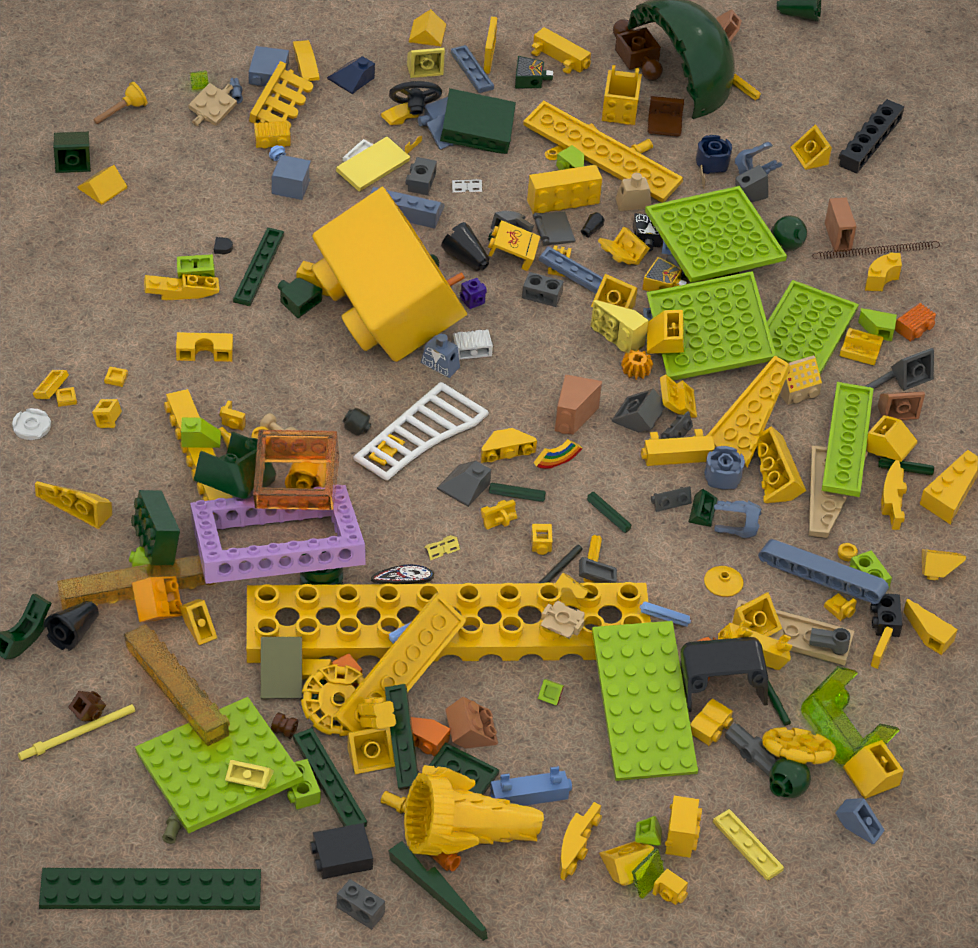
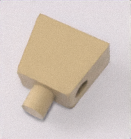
[616,173,651,211]

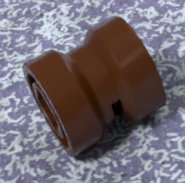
[271,712,299,739]

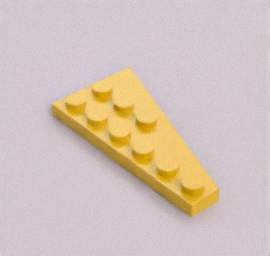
[706,356,791,468]

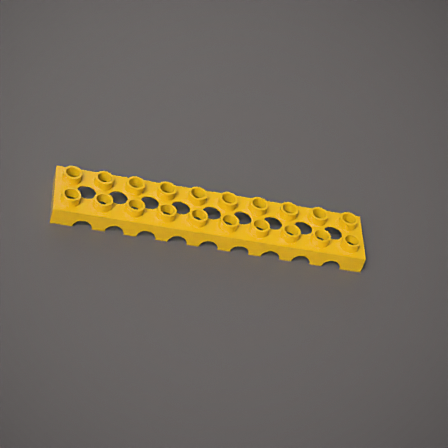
[246,582,651,663]

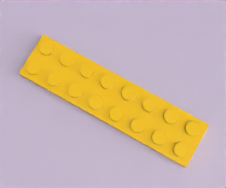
[333,593,466,732]

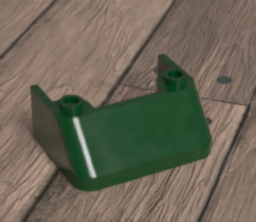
[194,432,276,499]

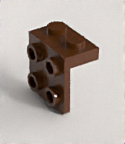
[648,96,684,136]

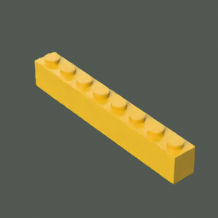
[164,389,233,514]

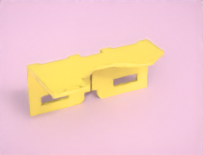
[424,535,460,560]

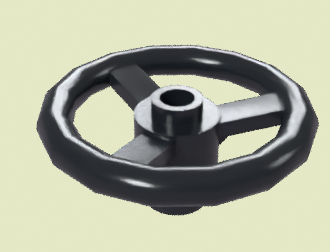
[389,81,443,115]

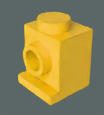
[92,399,122,428]
[531,524,553,555]
[652,869,688,905]

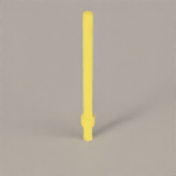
[18,704,135,761]

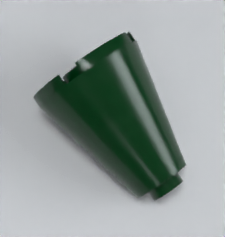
[777,0,821,22]

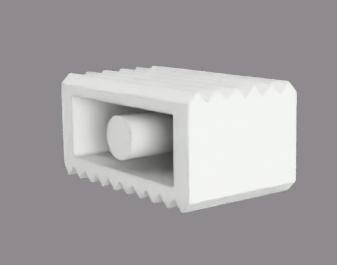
[452,330,493,360]

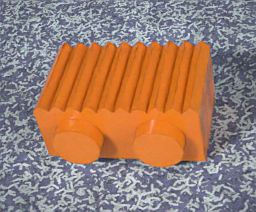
[895,303,936,342]

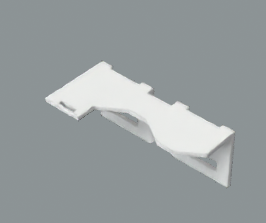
[452,179,482,192]

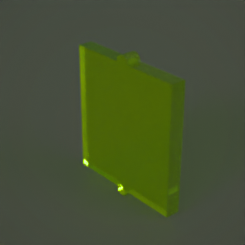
[632,848,664,899]

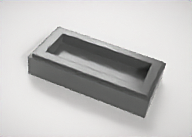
[579,557,617,583]

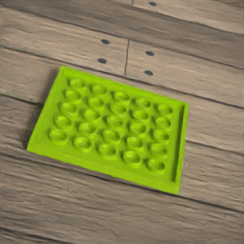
[645,186,787,283]
[647,271,776,381]
[135,697,304,834]

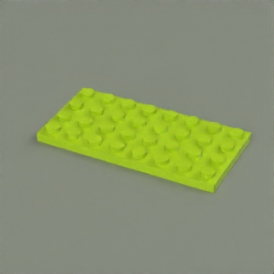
[592,621,698,781]

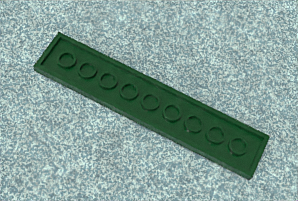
[39,868,261,910]

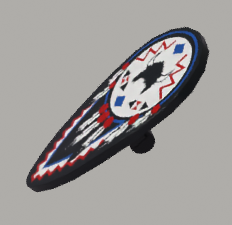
[371,564,434,584]

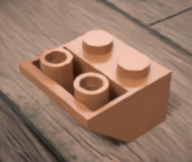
[445,696,498,749]

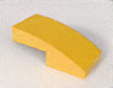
[381,103,419,125]

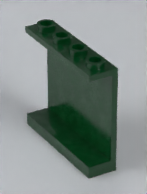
[440,88,516,154]

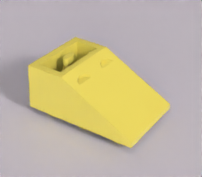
[591,300,648,353]

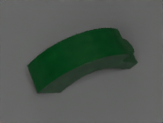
[0,594,52,660]

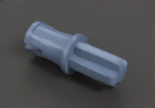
[229,77,243,104]

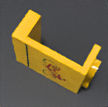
[488,220,540,271]

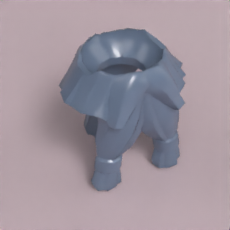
[735,142,783,175]
[714,500,762,538]

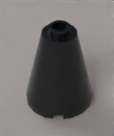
[441,222,490,271]
[44,601,99,651]

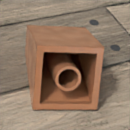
[555,374,602,435]

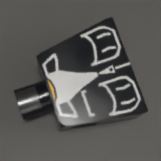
[633,213,663,252]

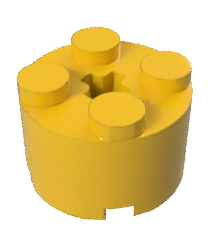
[285,455,329,491]

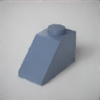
[835,798,885,844]

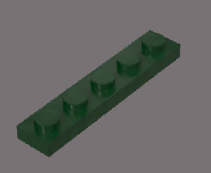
[385,684,418,790]

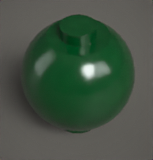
[771,215,807,251]
[769,757,811,799]

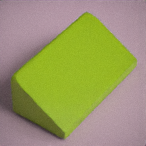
[635,816,662,846]

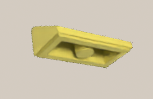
[225,760,274,789]

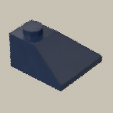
[327,56,375,94]

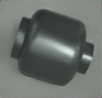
[343,408,372,436]

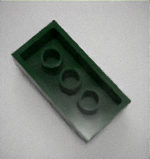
[131,490,180,565]

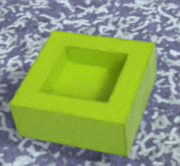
[538,679,565,706]

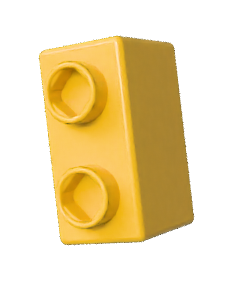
[312,186,467,362]

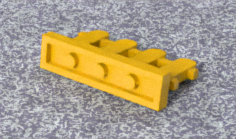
[249,61,313,129]

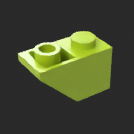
[556,145,584,170]
[858,308,897,341]

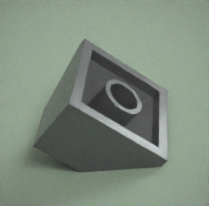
[437,461,492,507]

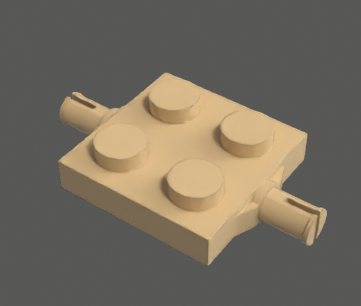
[189,83,237,126]

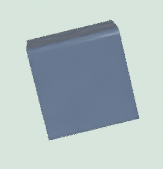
[272,155,311,200]

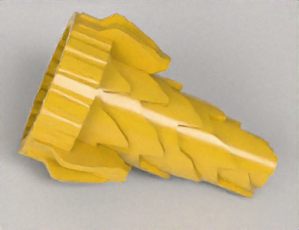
[404,767,544,856]

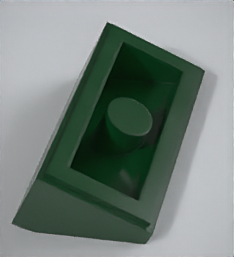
[688,489,718,527]

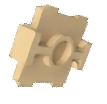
[541,601,585,639]

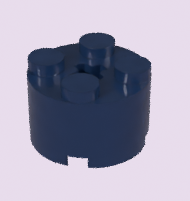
[696,135,732,174]

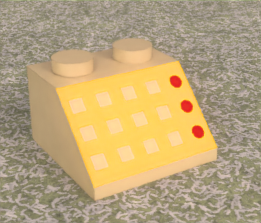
[780,355,822,405]

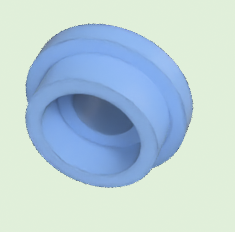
[269,145,286,161]

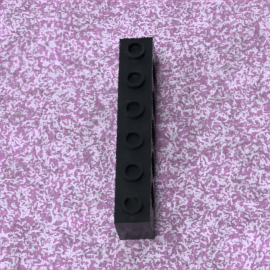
[838,99,904,174]

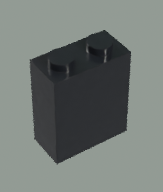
[310,823,373,879]

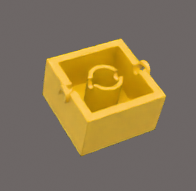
[665,795,702,858]

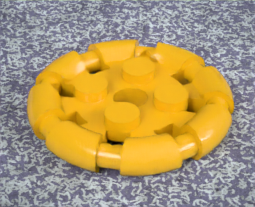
[301,664,364,737]
[762,727,836,764]

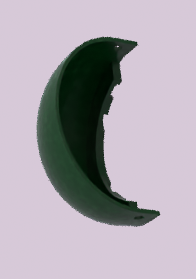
[628,0,735,119]

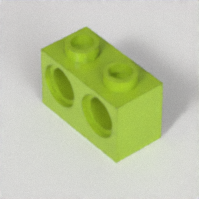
[177,254,215,279]
[849,550,892,590]
[287,759,321,810]

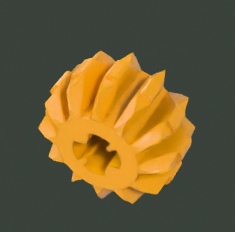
[621,350,653,379]

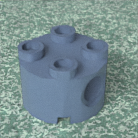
[704,446,745,489]

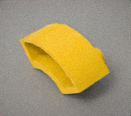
[865,252,902,292]

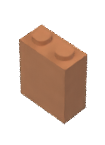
[825,197,857,252]

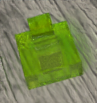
[189,70,209,90]

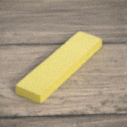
[713,809,784,881]

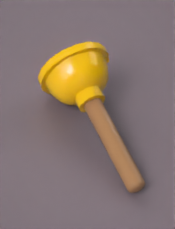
[94,82,148,124]

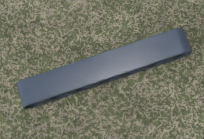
[758,539,889,604]

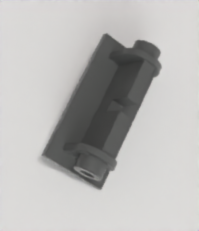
[661,411,693,439]
[651,486,692,512]

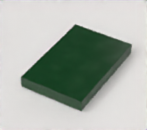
[428,742,500,795]

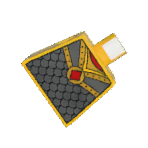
[642,257,688,292]

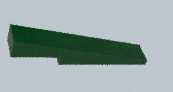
[388,841,488,941]

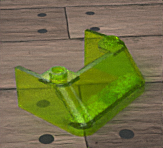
[801,666,900,765]

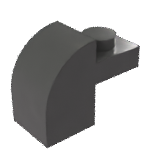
[491,211,534,233]

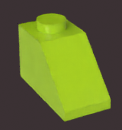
[181,417,221,448]

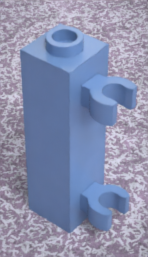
[490,766,572,806]

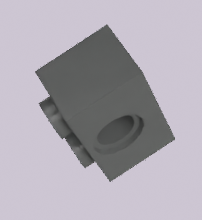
[406,157,437,195]

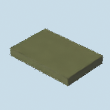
[261,637,302,699]

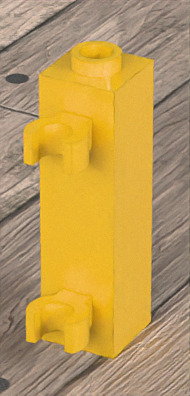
[531,27,591,74]
[641,429,715,466]
[718,620,792,670]

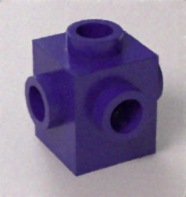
[460,278,487,309]

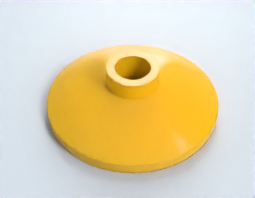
[704,566,743,597]

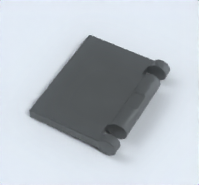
[533,212,576,246]

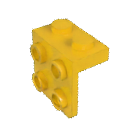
[598,227,650,265]

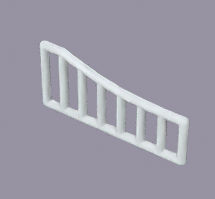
[353,382,489,481]

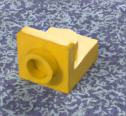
[824,593,857,621]

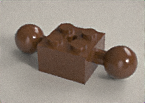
[613,19,663,81]

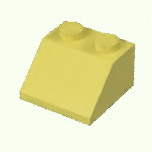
[407,48,445,78]

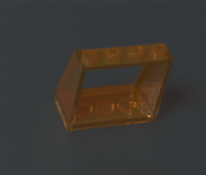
[253,430,340,510]

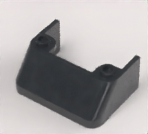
[681,637,768,712]

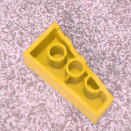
[920,450,978,525]

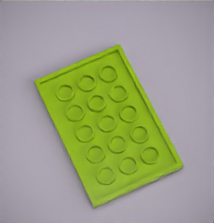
[767,280,859,375]

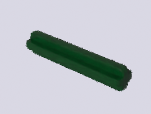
[878,457,935,475]
[489,482,546,502]
[587,492,632,533]

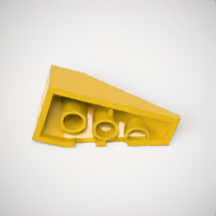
[34,481,113,529]

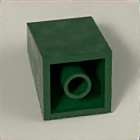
[53,131,91,173]

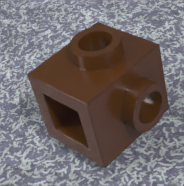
[68,691,106,722]

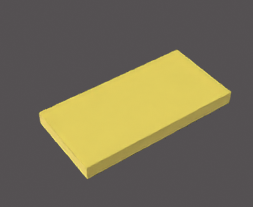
[336,137,410,192]

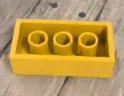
[527,165,602,214]

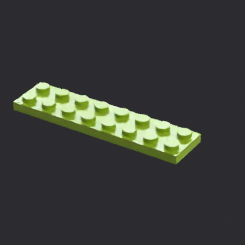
[821,382,874,497]

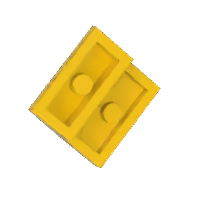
[839,328,884,366]
[660,374,697,418]

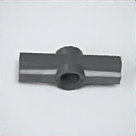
[725,723,778,776]

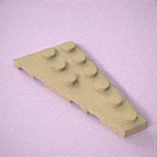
[808,446,868,538]

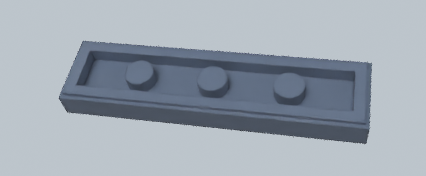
[451,45,494,93]
[538,246,603,293]

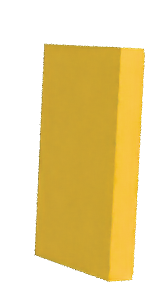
[484,16,498,74]

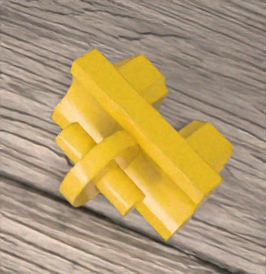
[481,499,517,529]

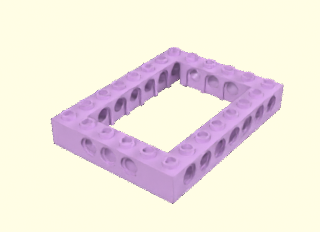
[190,485,366,584]

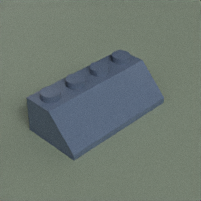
[370,187,445,228]

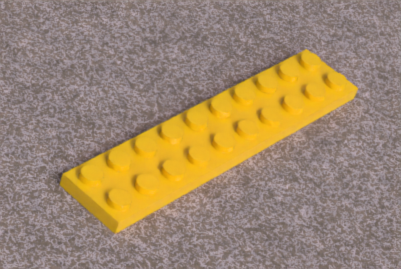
[523,100,683,203]

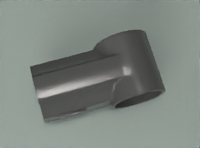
[809,628,851,654]

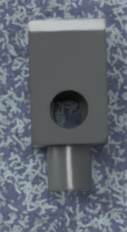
[735,165,768,202]

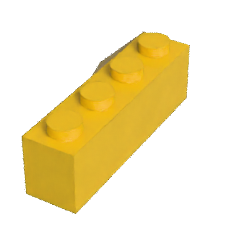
[757,426,806,503]

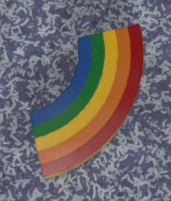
[533,439,583,469]

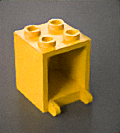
[602,65,642,125]

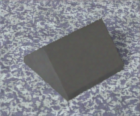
[891,348,934,391]

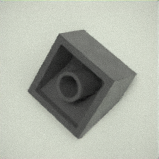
[611,388,665,433]

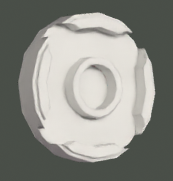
[12,408,51,440]

